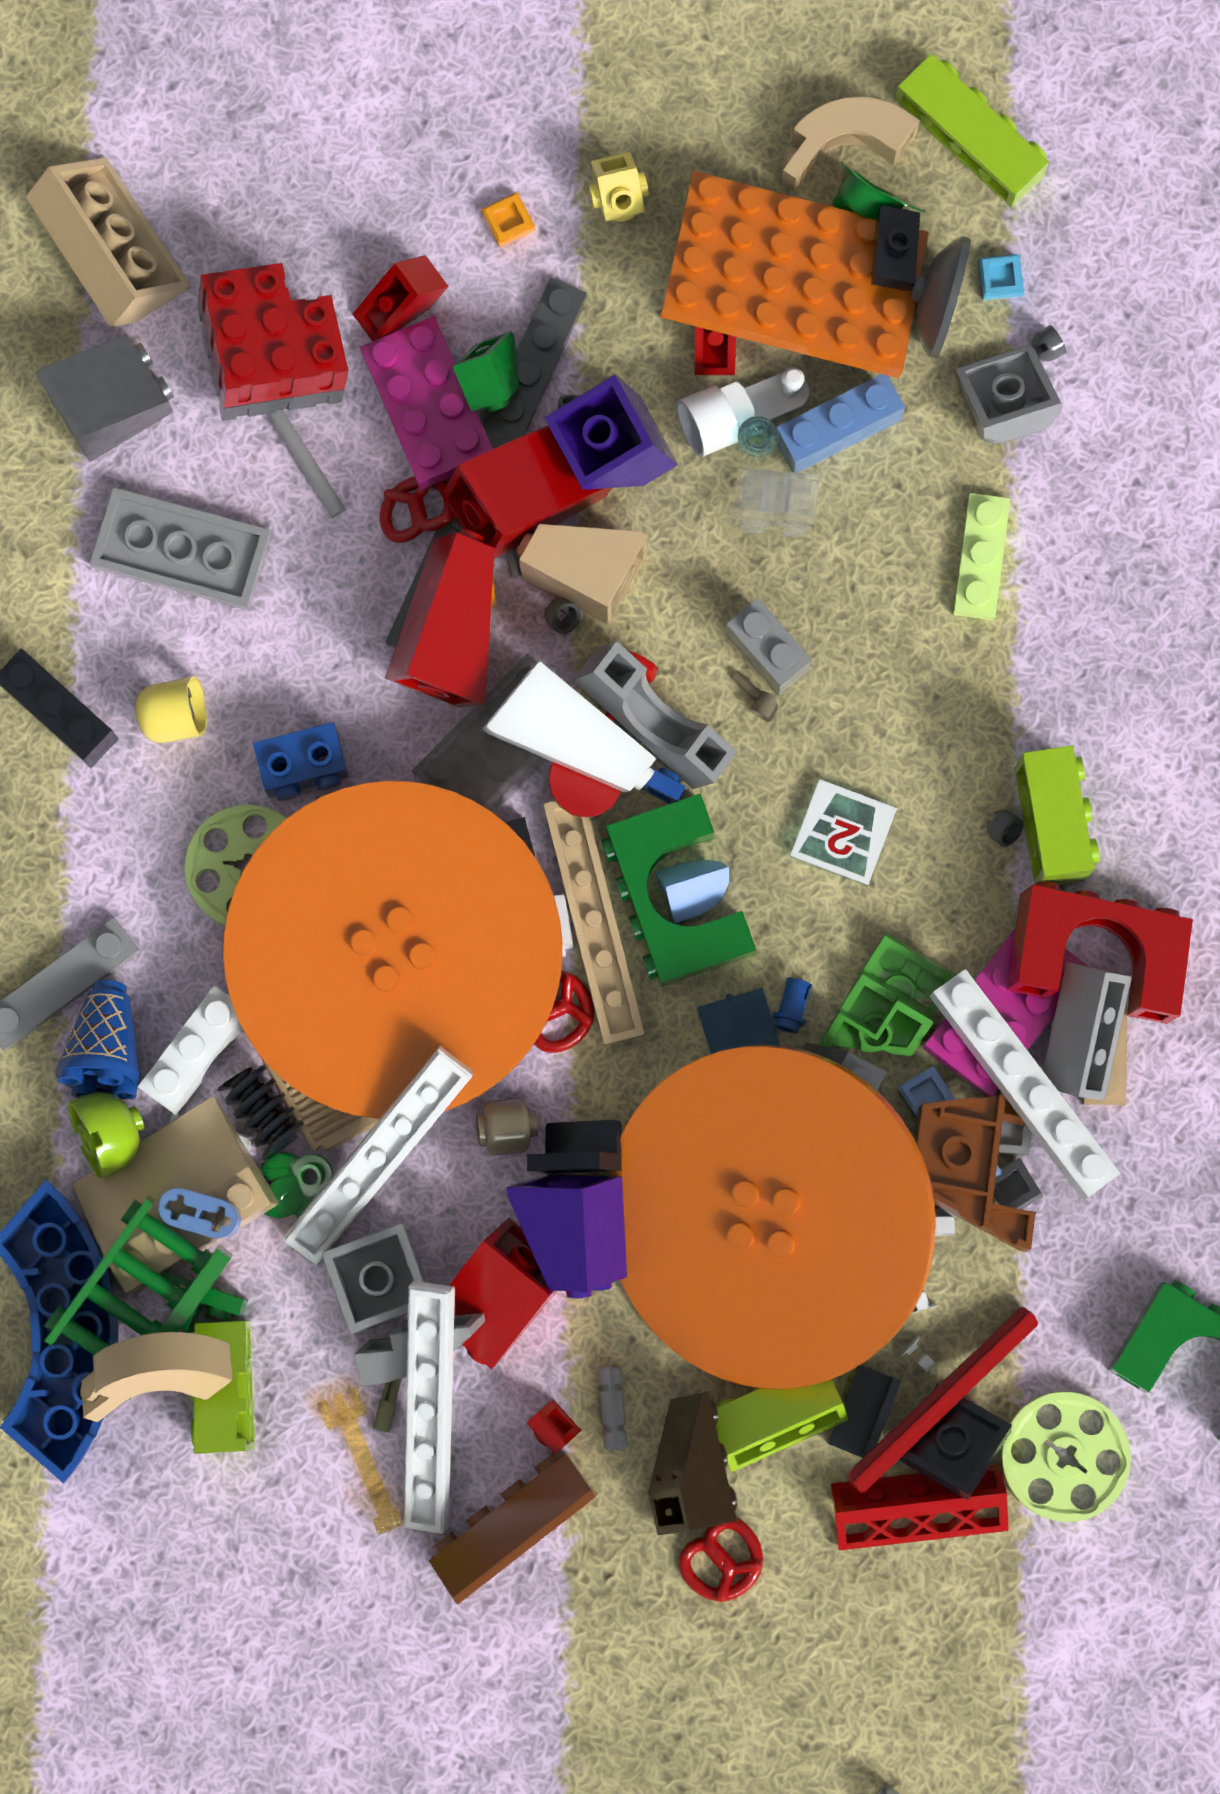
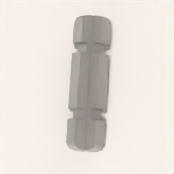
[599,1366,627,1451]

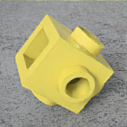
[588,152,649,222]

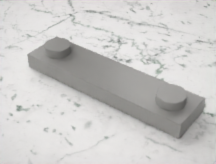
[0,917,140,1052]

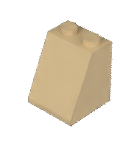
[517,524,648,625]

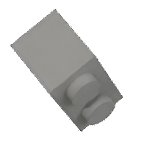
[725,598,812,696]

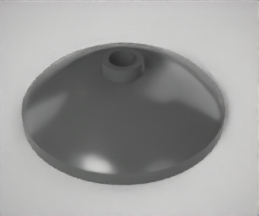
[910,236,971,359]

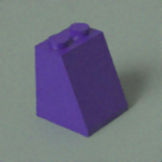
[544,375,678,490]
[507,1174,627,1298]

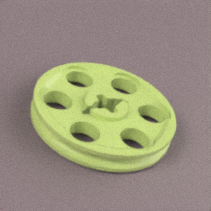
[184,805,287,926]
[1000,1392,1131,1522]

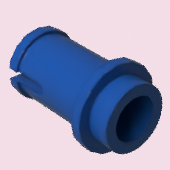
[772,977,812,1034]

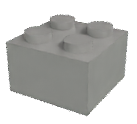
[322,1223,426,1335]

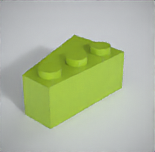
[190,1321,255,1454]

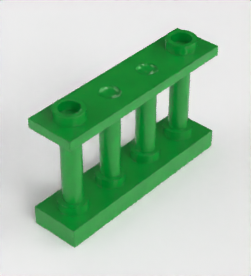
[44,1195,232,1400]

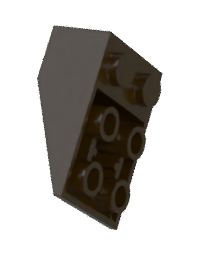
[648,1391,737,1535]

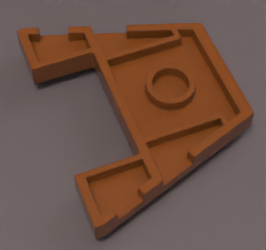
[914,1093,1036,1253]

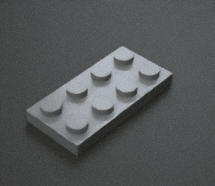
[89,487,272,611]

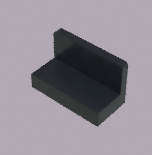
[527,1120,622,1174]
[828,1365,901,1458]

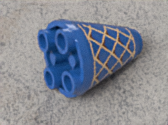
[56,980,141,1100]

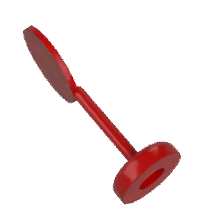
[548,650,658,818]

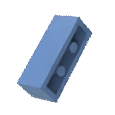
[775,374,905,475]

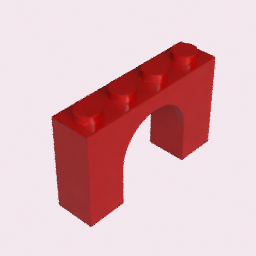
[1006,882,1193,1024]

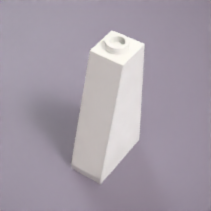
[482,661,657,792]

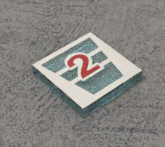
[790,779,897,887]

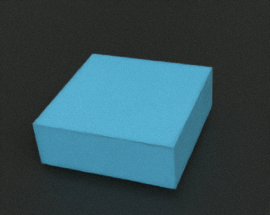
[978,254,1024,300]

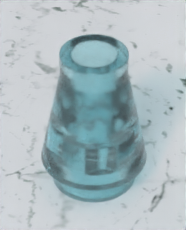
[738,416,779,458]

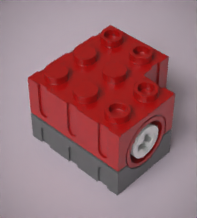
[197,263,349,421]

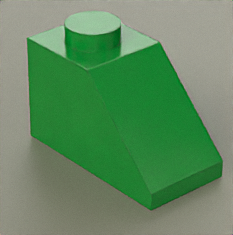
[452,331,519,412]

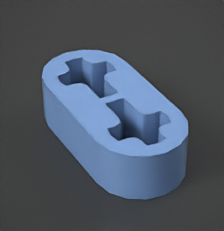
[158,1188,241,1239]

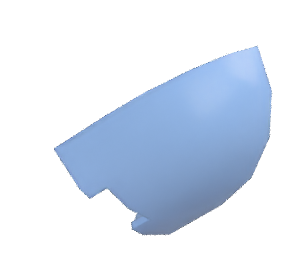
[655,860,729,924]

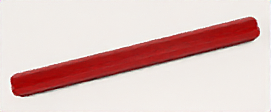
[846,1307,1038,1493]

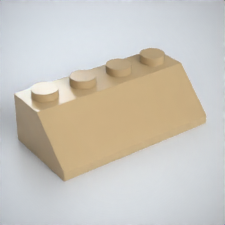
[26,157,192,328]

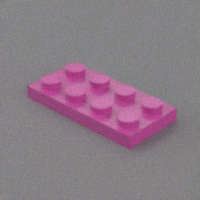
[360,316,493,490]
[923,929,1088,1097]

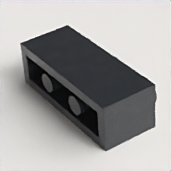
[0,648,119,769]

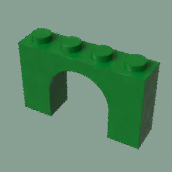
[601,793,756,987]
[1107,1280,1220,1440]

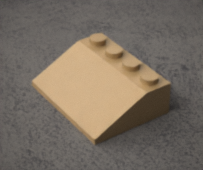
[72,1096,280,1294]

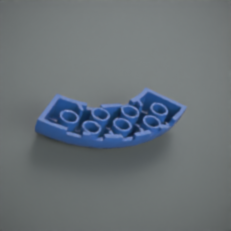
[0,1180,119,1484]

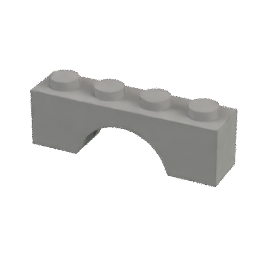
[573,641,737,789]

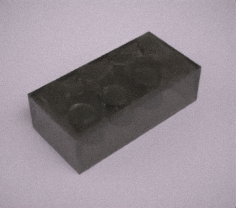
[411,653,548,814]

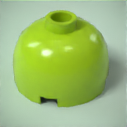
[67,1092,144,1179]

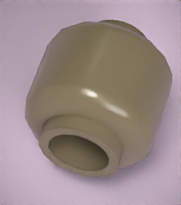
[476,1098,538,1156]

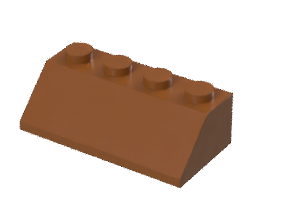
[429,1453,598,1605]

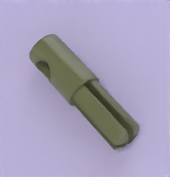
[373,1378,402,1433]

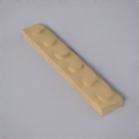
[543,801,645,1046]

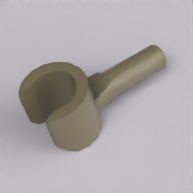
[731,671,778,722]

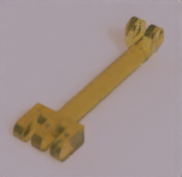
[317,1386,404,1535]

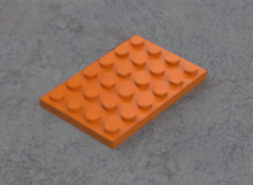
[660,171,929,379]

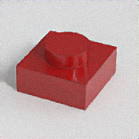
[527,1399,582,1455]

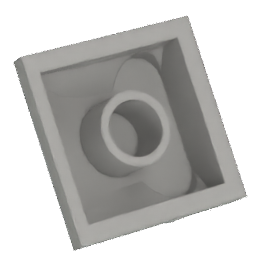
[955,344,1062,444]

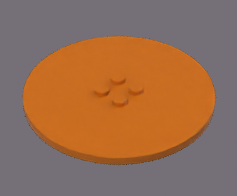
[223,781,563,1119]
[608,1045,936,1389]

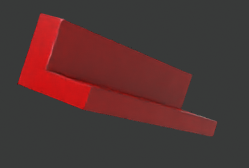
[830,1464,1009,1551]

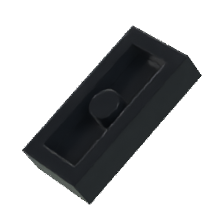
[871,205,921,291]

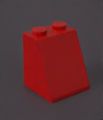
[449,1217,557,1370]

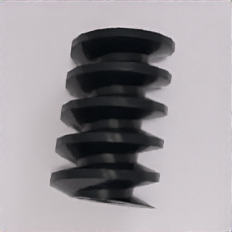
[217,1064,304,1160]

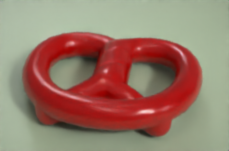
[379,476,454,543]
[534,970,594,1053]
[678,1517,764,1602]

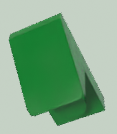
[162,1271,248,1333]

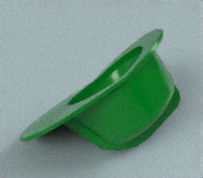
[833,162,926,219]

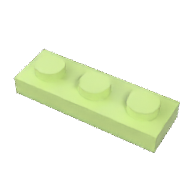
[953,493,1010,620]

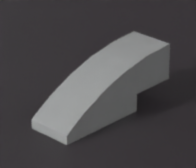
[354,1313,485,1386]

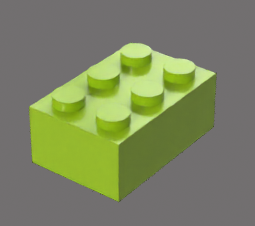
[1014,745,1100,885]

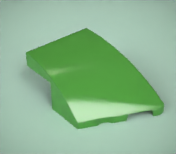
[819,932,957,1056]

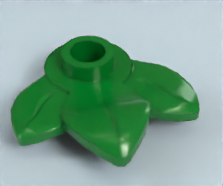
[260,1152,334,1219]

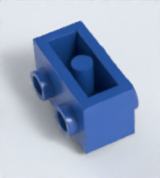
[253,722,349,801]

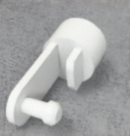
[676,367,809,457]

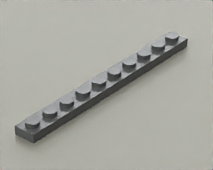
[386,277,588,648]

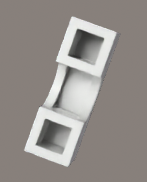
[138,985,243,1115]

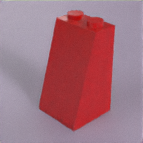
[441,425,612,559]
[384,529,495,708]

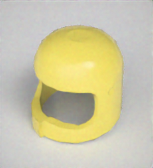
[135,676,207,743]

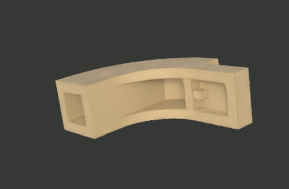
[780,97,920,192]
[80,1332,232,1422]

